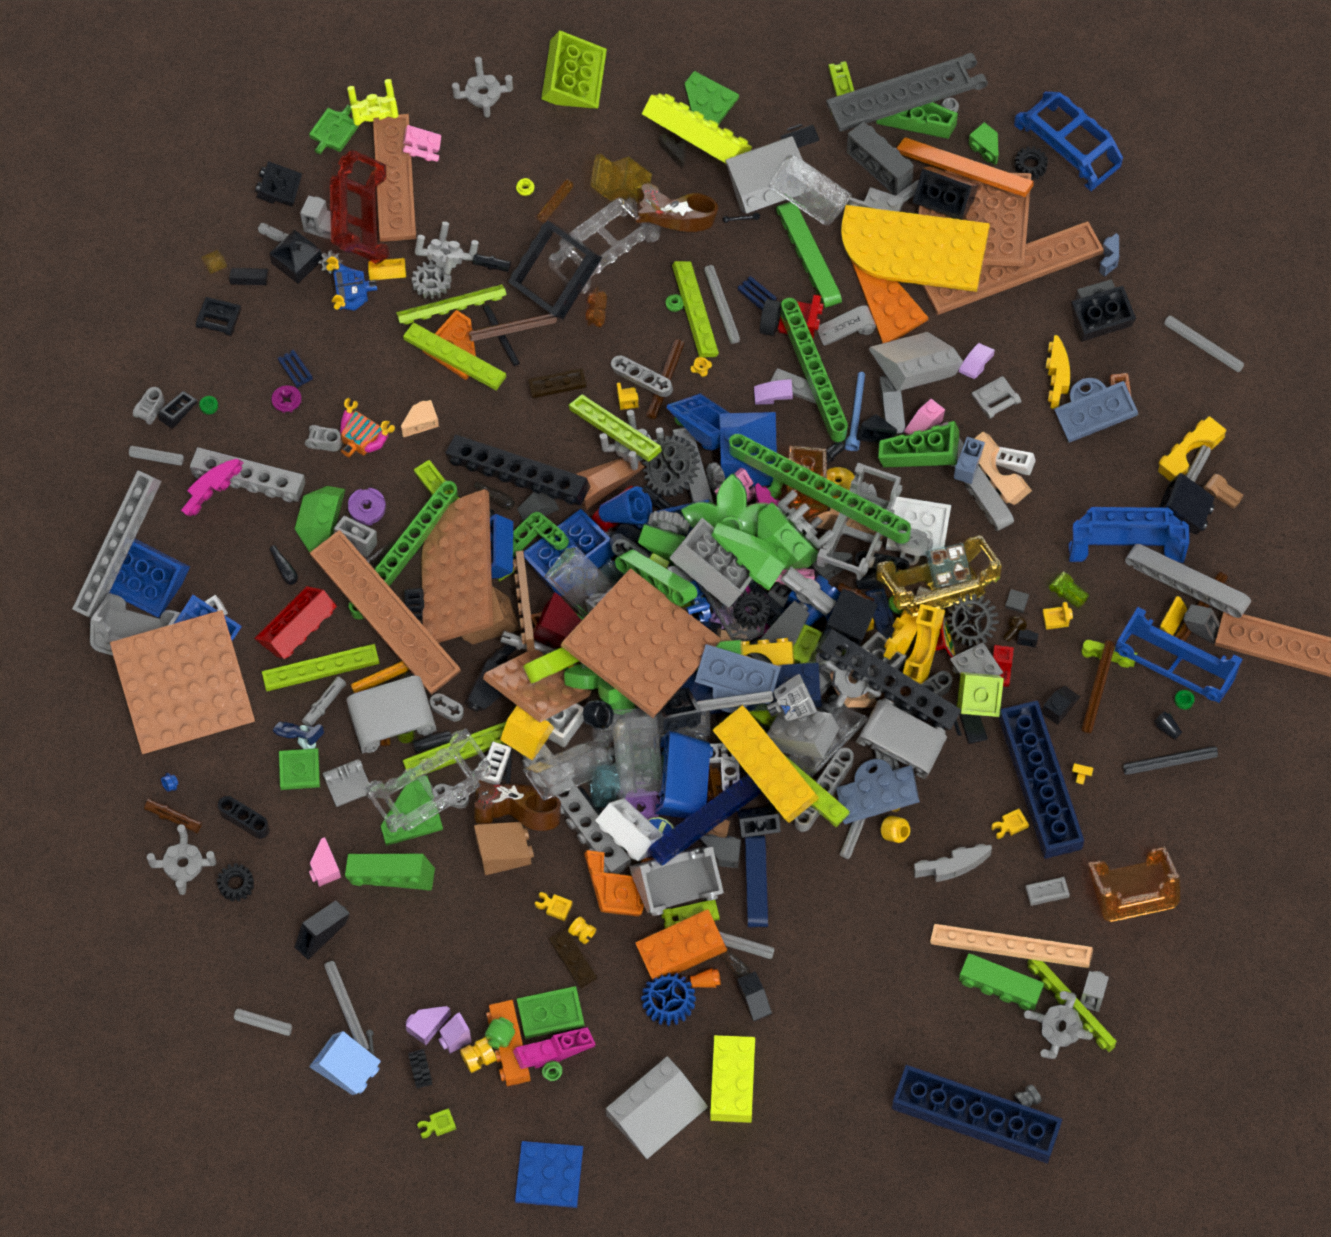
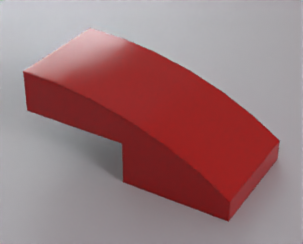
[993,645,1014,687]

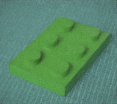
[517,986,584,1039]

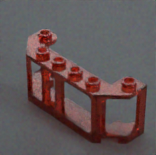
[330,150,389,265]

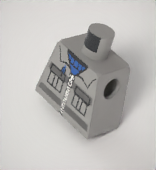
[767,674,817,721]

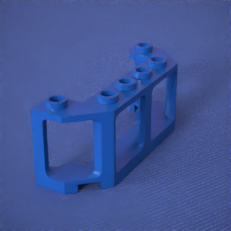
[1014,91,1123,191]
[1069,507,1189,563]

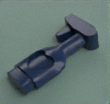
[273,721,324,746]

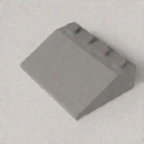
[725,136,813,213]
[869,332,963,391]
[669,518,752,608]
[606,1056,708,1159]

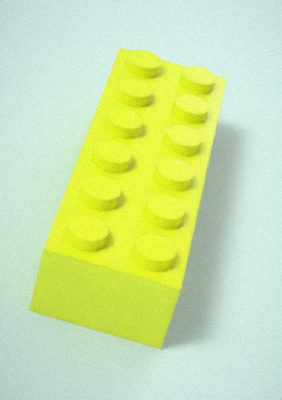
[642,93,752,163]

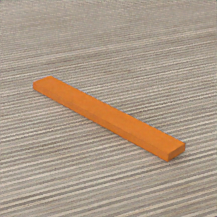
[896,137,1033,197]

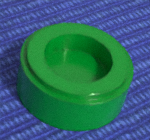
[199,396,218,414]
[1174,690,1195,710]

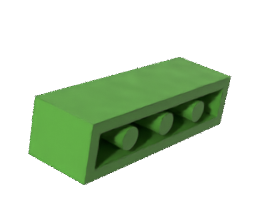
[959,953,1044,1010]

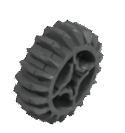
[947,594,999,646]

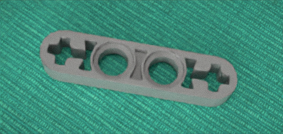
[611,356,673,397]

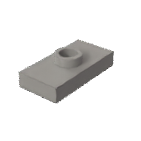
[1025,877,1070,906]

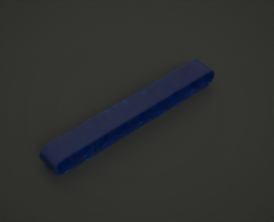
[647,774,762,866]

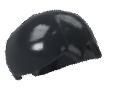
[582,700,614,730]

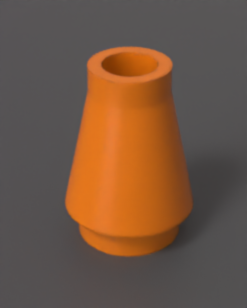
[690,968,721,988]

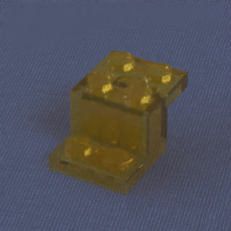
[591,154,652,203]

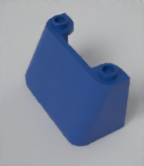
[655,731,713,820]

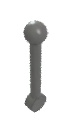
[366,1029,374,1055]

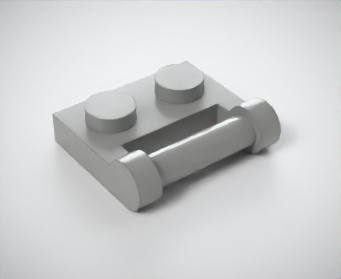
[971,376,1021,419]

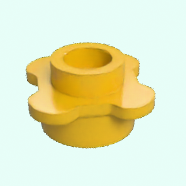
[691,357,712,377]

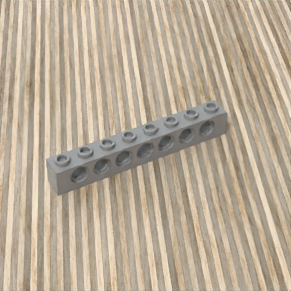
[72,471,162,618]
[522,743,631,874]

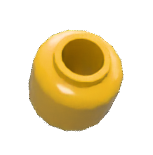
[881,816,910,843]

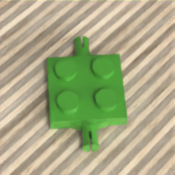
[309,105,359,155]

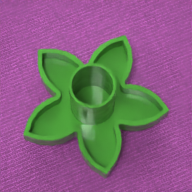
[681,473,783,537]
[564,663,635,715]

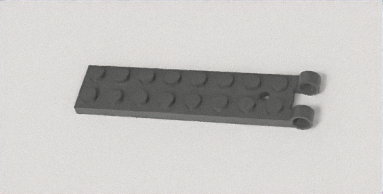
[826,53,988,132]

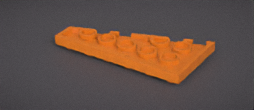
[850,259,928,344]

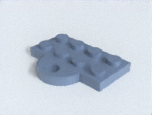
[1054,378,1138,443]
[695,644,781,713]
[837,759,920,824]

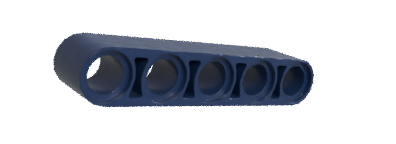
[745,835,768,928]

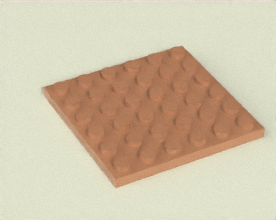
[919,171,1031,267]
[561,568,722,718]
[110,610,255,755]

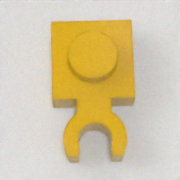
[991,809,1029,839]
[535,892,573,921]

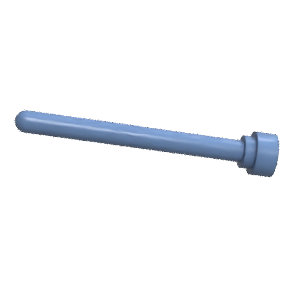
[845,372,865,451]

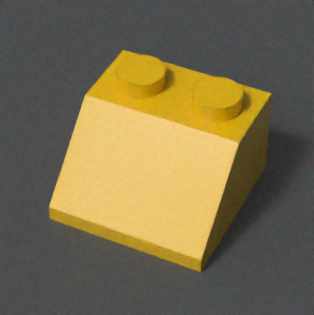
[500,705,554,761]

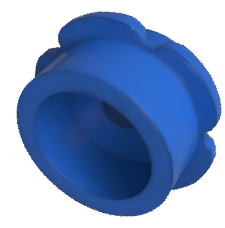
[161,773,178,792]

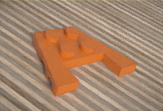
[585,850,653,917]

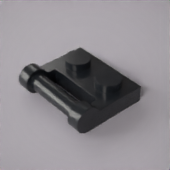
[196,297,241,336]

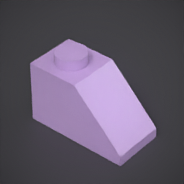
[406,1006,451,1045]
[438,1012,472,1053]

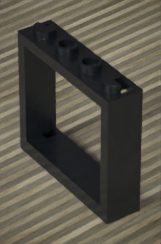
[508,220,603,319]

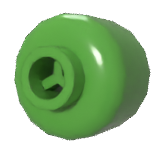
[485,1017,515,1049]

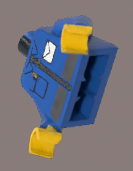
[326,256,377,311]

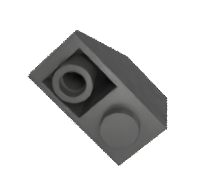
[701,834,741,868]

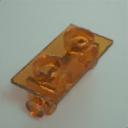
[586,287,607,327]

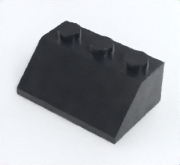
[912,166,979,220]
[1071,286,1136,342]

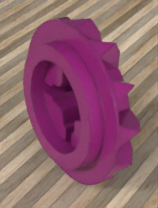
[272,385,301,413]

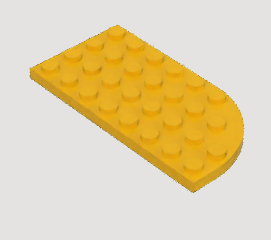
[842,205,990,292]

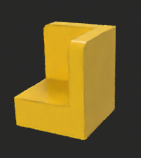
[617,383,639,410]

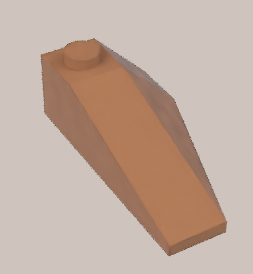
[565,458,645,510]

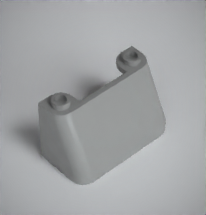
[90,593,180,655]
[346,676,437,754]
[856,698,947,779]
[629,847,724,916]

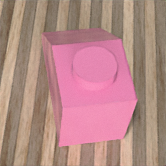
[904,399,945,435]
[309,837,341,886]

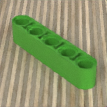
[615,549,698,606]

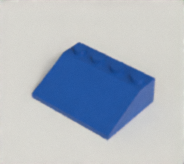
[524,509,616,597]
[109,539,190,618]

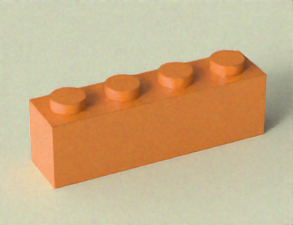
[486,1000,531,1086]

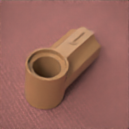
[1203,474,1243,509]

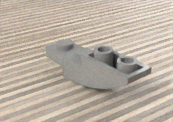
[913,844,992,882]

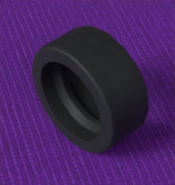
[760,299,781,336]

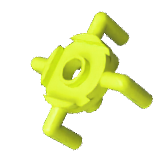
[347,79,398,126]

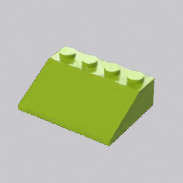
[541,30,607,109]

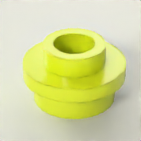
[516,178,534,196]

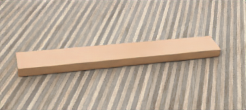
[930,924,1093,968]

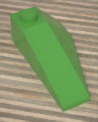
[711,522,790,590]
[638,524,687,566]

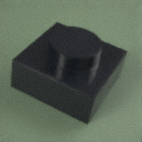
[1017,630,1039,648]

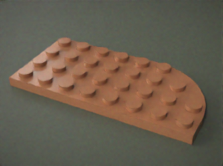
[422,489,493,643]

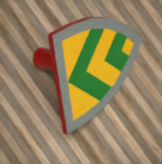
[935,617,956,658]

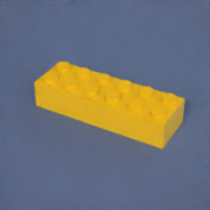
[713,705,819,823]

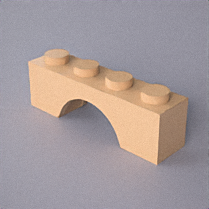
[975,432,1032,505]

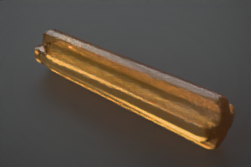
[537,179,573,223]

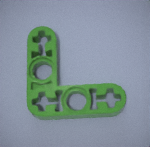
[513,512,569,557]

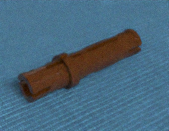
[144,798,202,833]

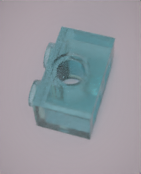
[589,765,621,808]

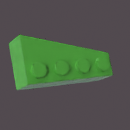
[876,102,958,139]
[878,421,959,468]
[345,854,435,890]

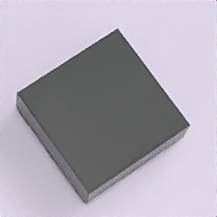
[1005,589,1029,613]

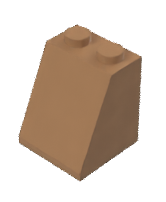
[462,586,521,644]
[474,822,534,875]

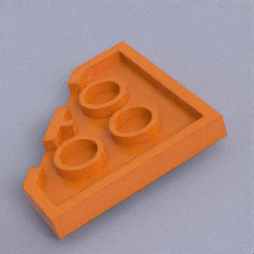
[422,310,476,380]

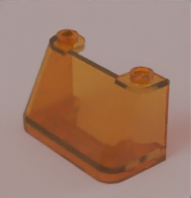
[1088,847,1180,922]

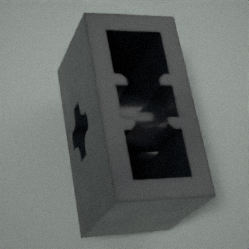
[737,806,781,838]

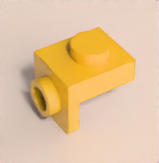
[1042,602,1073,630]

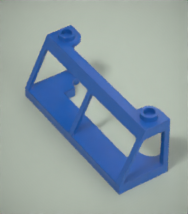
[1115,607,1242,703]

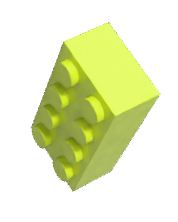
[711,1035,755,1123]

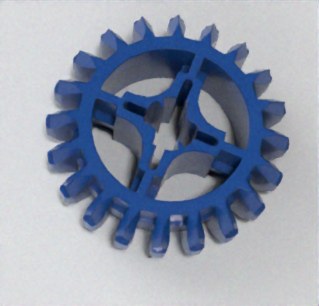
[641,972,696,1026]

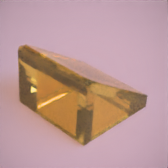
[201,250,227,274]

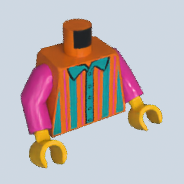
[340,398,395,457]

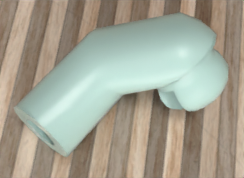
[298,725,316,749]

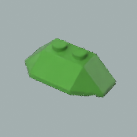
[295,486,345,552]
[757,502,819,570]

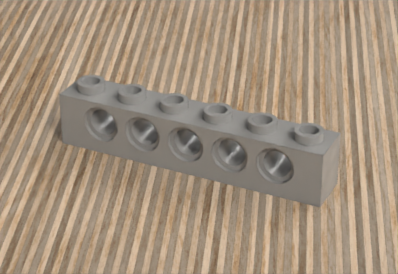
[190,447,306,502]

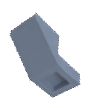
[1099,233,1119,277]

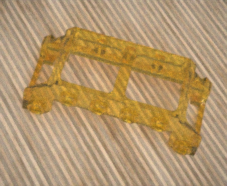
[876,535,1002,617]

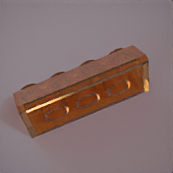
[786,446,828,521]

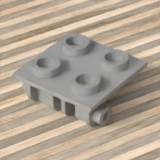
[950,643,1003,675]
[322,759,373,807]

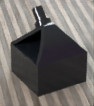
[269,229,323,284]

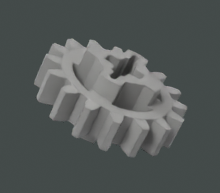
[412,261,452,299]
[648,510,690,536]

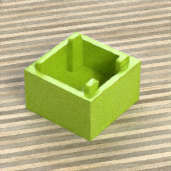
[957,672,1004,717]

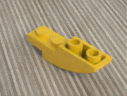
[1046,335,1070,409]
[883,605,918,659]

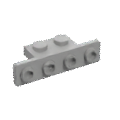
[845,188,904,212]

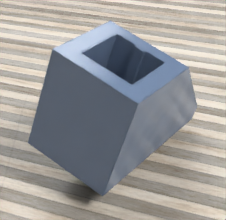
[954,437,985,484]

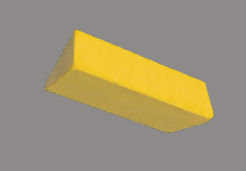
[368,258,406,280]
[1159,596,1187,636]

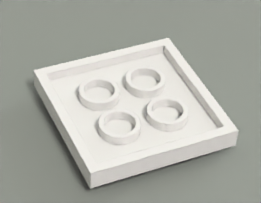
[886,497,951,557]

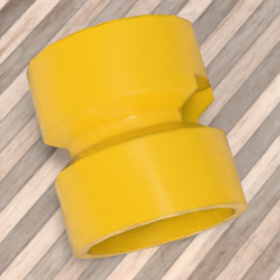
[460,1037,497,1073]

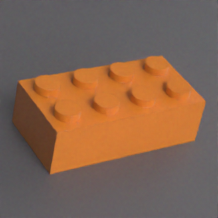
[636,909,727,980]

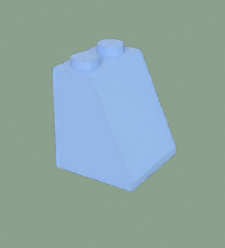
[309,1031,381,1095]

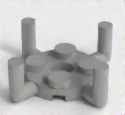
[452,57,513,117]
[414,222,479,274]
[600,410,665,470]
[778,490,835,549]
[819,649,881,709]
[147,825,217,895]
[1024,991,1093,1059]

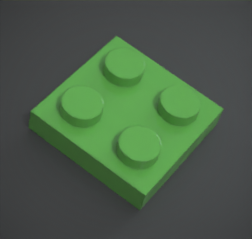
[279,748,320,790]

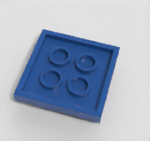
[515,1141,583,1208]

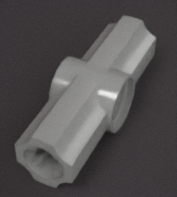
[780,567,836,616]

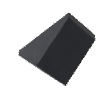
[856,414,897,443]

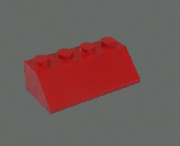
[254,586,337,659]

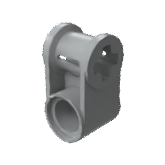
[133,387,165,425]
[305,425,343,451]

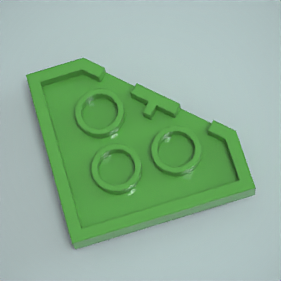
[685,71,739,124]
[381,776,443,846]

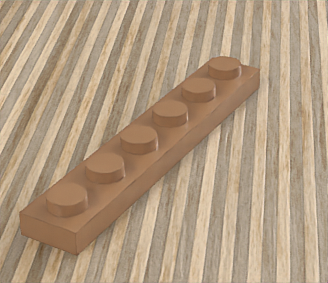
[513,551,535,652]

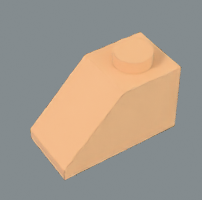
[401,400,439,437]

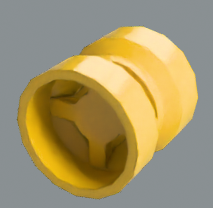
[568,917,596,944]

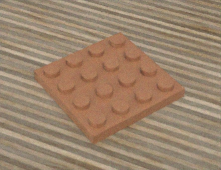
[483,649,592,722]

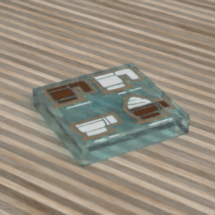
[926,543,972,589]

